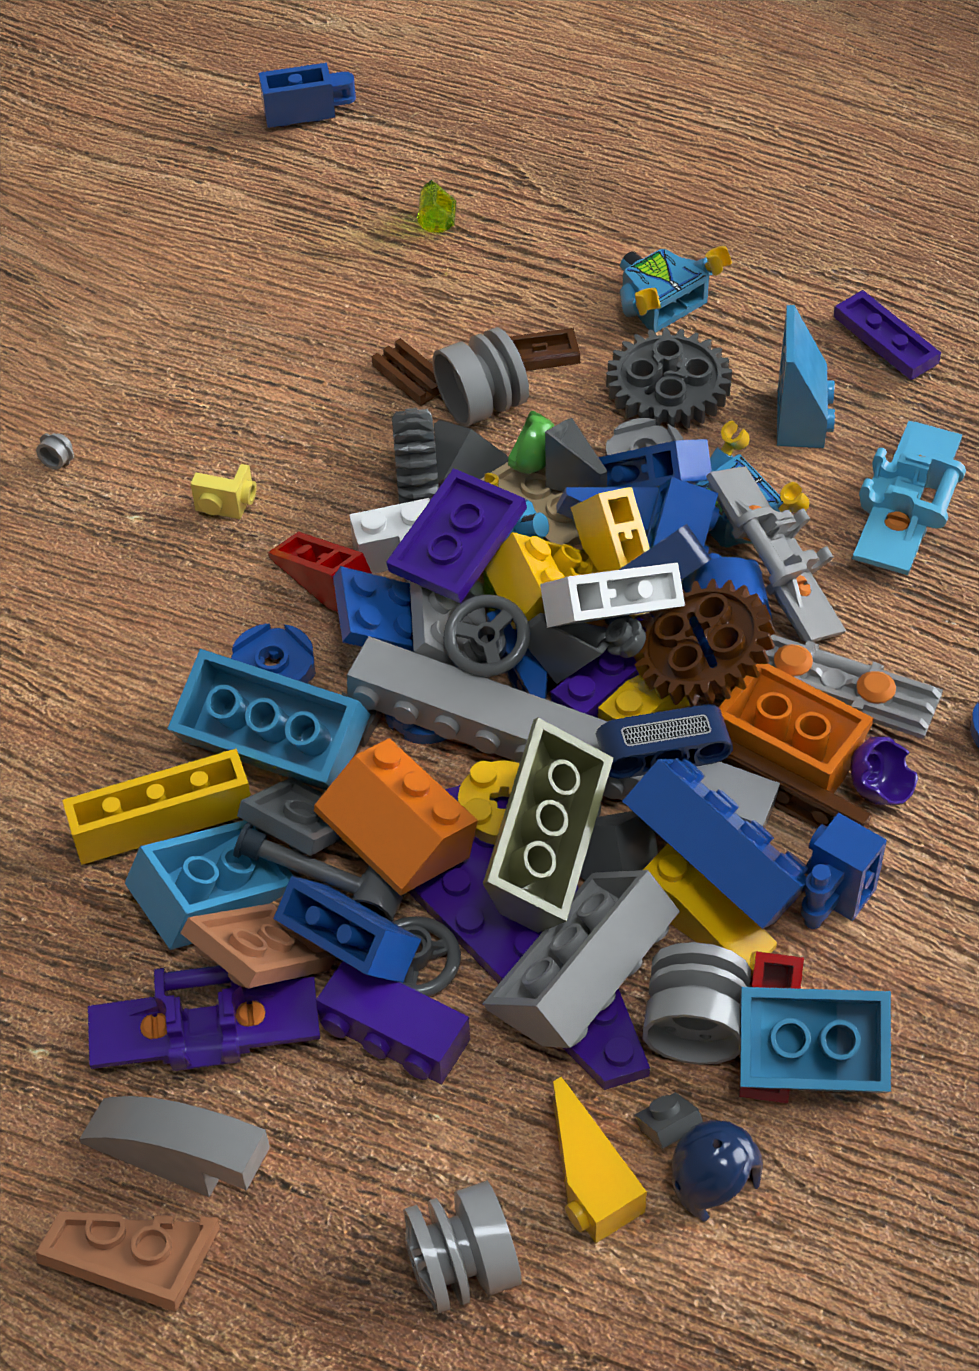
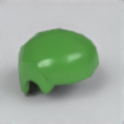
[508,411,555,474]

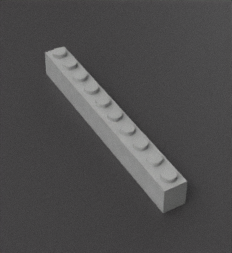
[347,636,780,828]

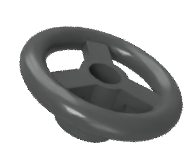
[443,595,530,677]
[393,916,461,997]

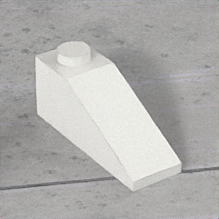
[540,563,685,628]

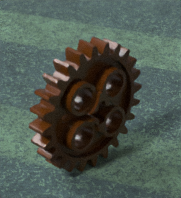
[634,579,775,707]

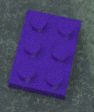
[386,468,527,604]

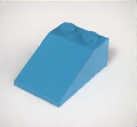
[777,305,835,448]
[125,820,293,950]
[740,987,891,1093]

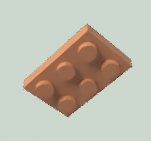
[180,903,336,988]

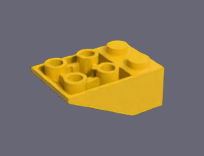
[485,532,635,629]

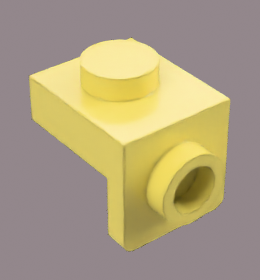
[190,464,257,519]

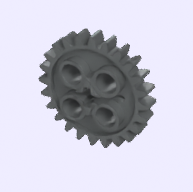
[606,328,732,429]

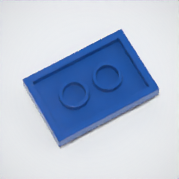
[333,566,414,652]

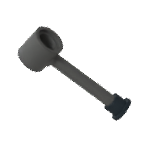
[233,822,406,922]

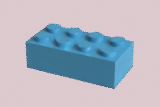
[167,649,371,790]

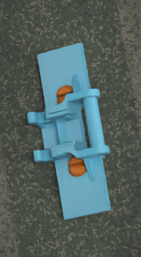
[852,421,966,575]

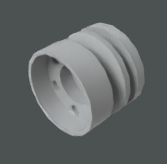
[432,327,529,427]
[643,942,751,1065]
[403,1180,522,1314]

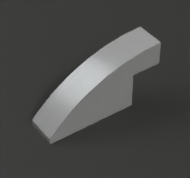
[79,1096,270,1197]

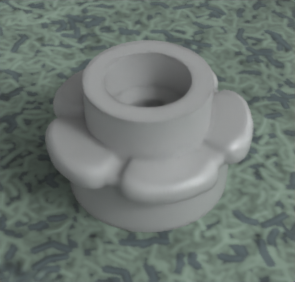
[36,433,74,470]

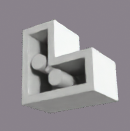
[349,498,430,583]

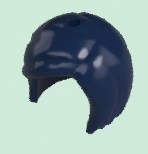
[671,1120,763,1222]

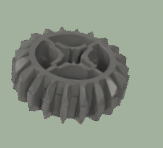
[392,408,439,504]

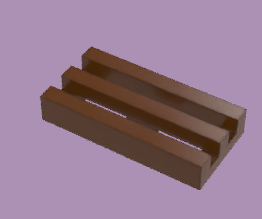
[509,328,580,371]
[371,338,440,406]

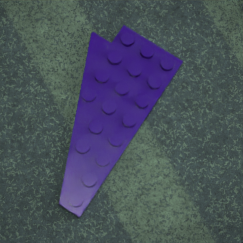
[408,785,650,1090]

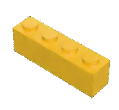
[62,749,251,865]

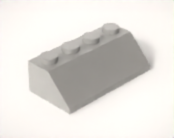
[482,870,680,1048]

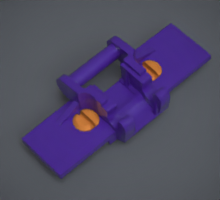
[88,965,320,1071]

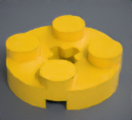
[458,760,520,845]

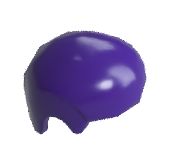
[850,737,918,805]

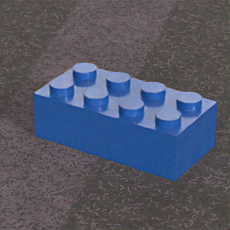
[622,758,809,929]

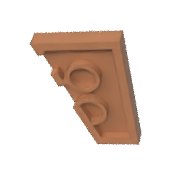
[36,1211,220,1312]

